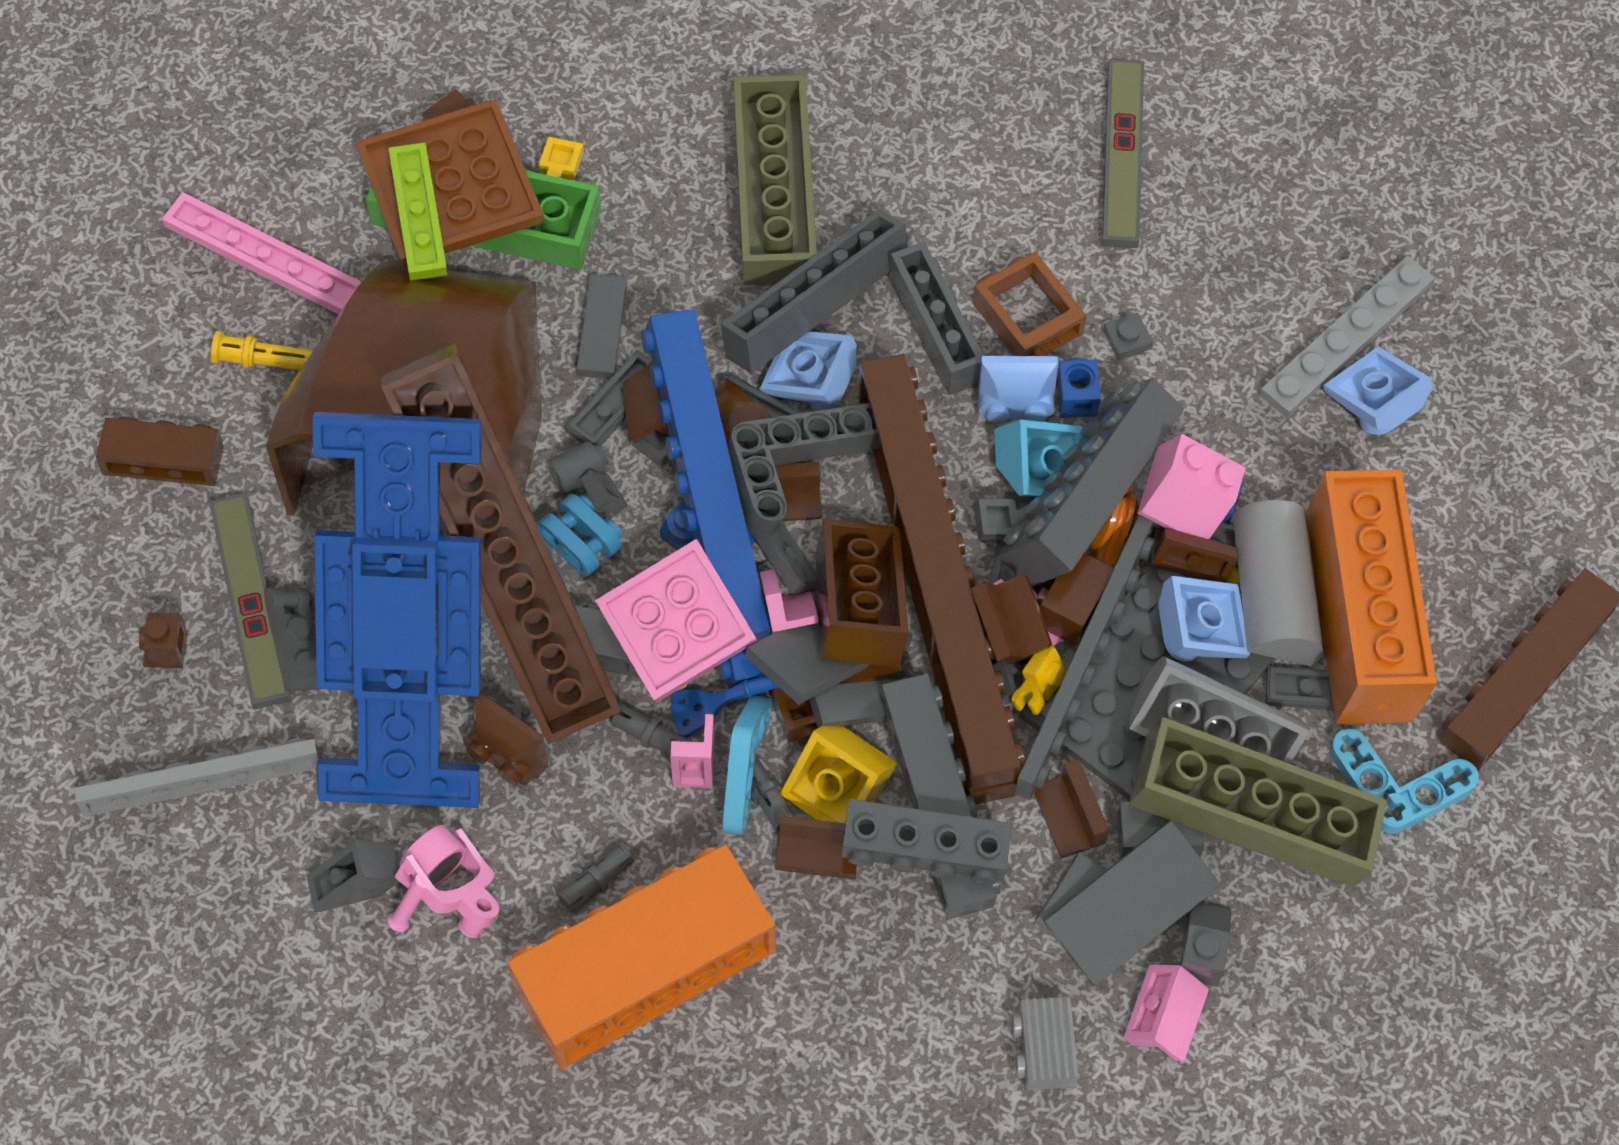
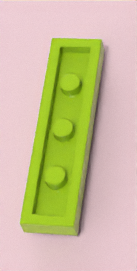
[388,142,448,280]

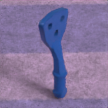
[672,675,779,738]

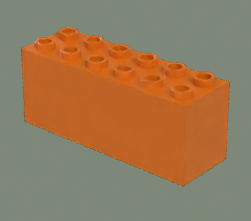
[1306,470,1437,724]
[507,844,776,1071]

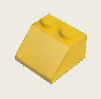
[781,726,898,823]

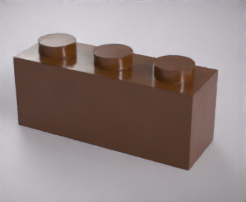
[96,416,224,486]

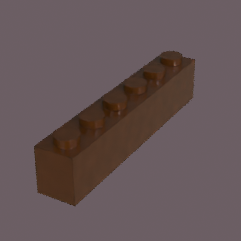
[1440,568,1619,772]

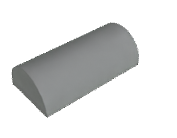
[1233,500,1324,666]
[1129,657,1310,764]

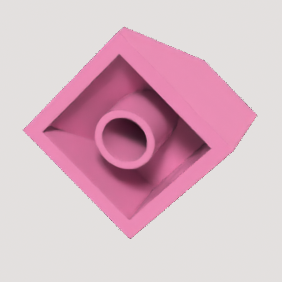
[1138,434,1246,539]

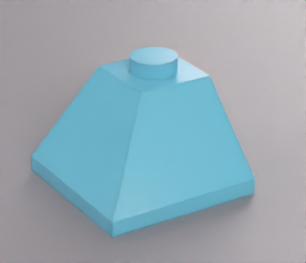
[994,419,1083,498]

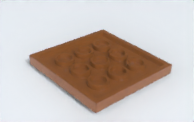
[356,99,544,267]

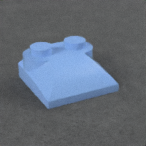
[760,331,857,411]
[1323,346,1432,435]
[977,356,1058,423]
[1158,576,1250,662]

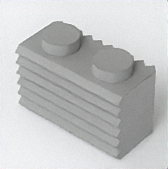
[1012,997,1078,1090]

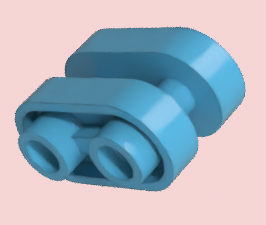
[537,494,622,577]

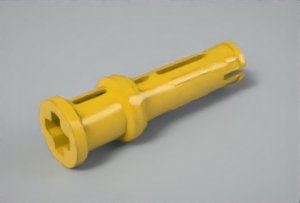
[211,331,313,371]

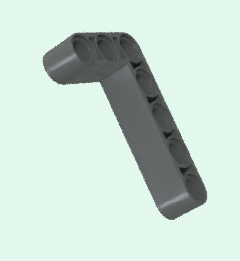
[727,403,882,538]

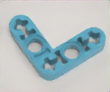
[722,695,772,836]
[1330,729,1479,834]

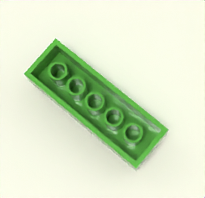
[366,170,601,270]

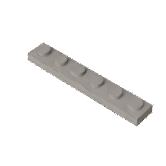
[1260,255,1435,419]
[74,738,320,817]

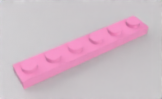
[162,192,361,314]

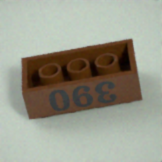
[816,519,909,667]

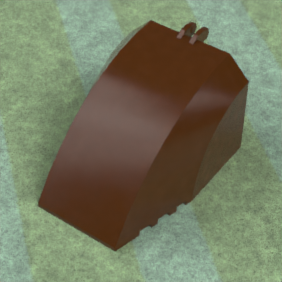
[266,260,542,516]

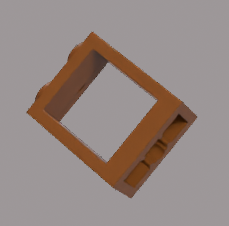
[973,251,1087,356]

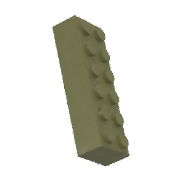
[733,74,817,285]
[1129,717,1387,888]

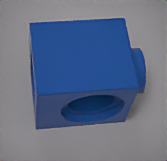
[1057,358,1101,418]

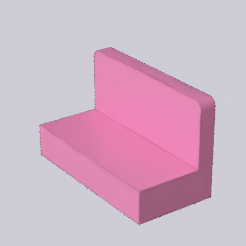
[760,569,819,632]
[670,714,715,788]
[1123,965,1208,1061]

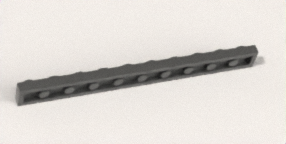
[1016,515,1163,800]

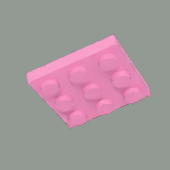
[595,539,758,703]

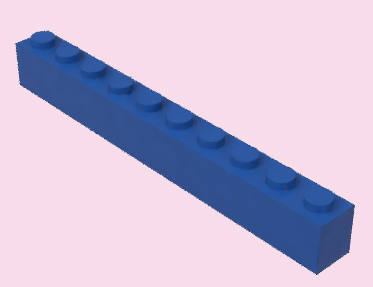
[641,309,772,689]

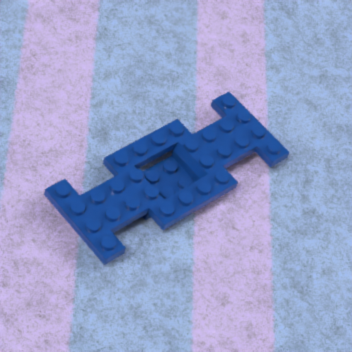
[313,412,482,808]

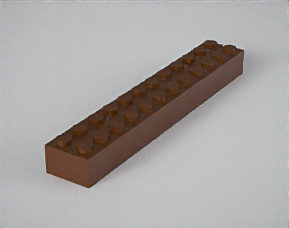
[858,354,1025,805]

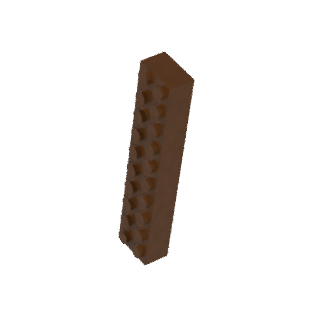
[380,344,621,744]

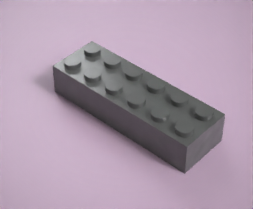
[998,377,1184,586]

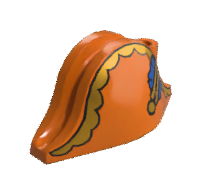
[1089,483,1139,567]

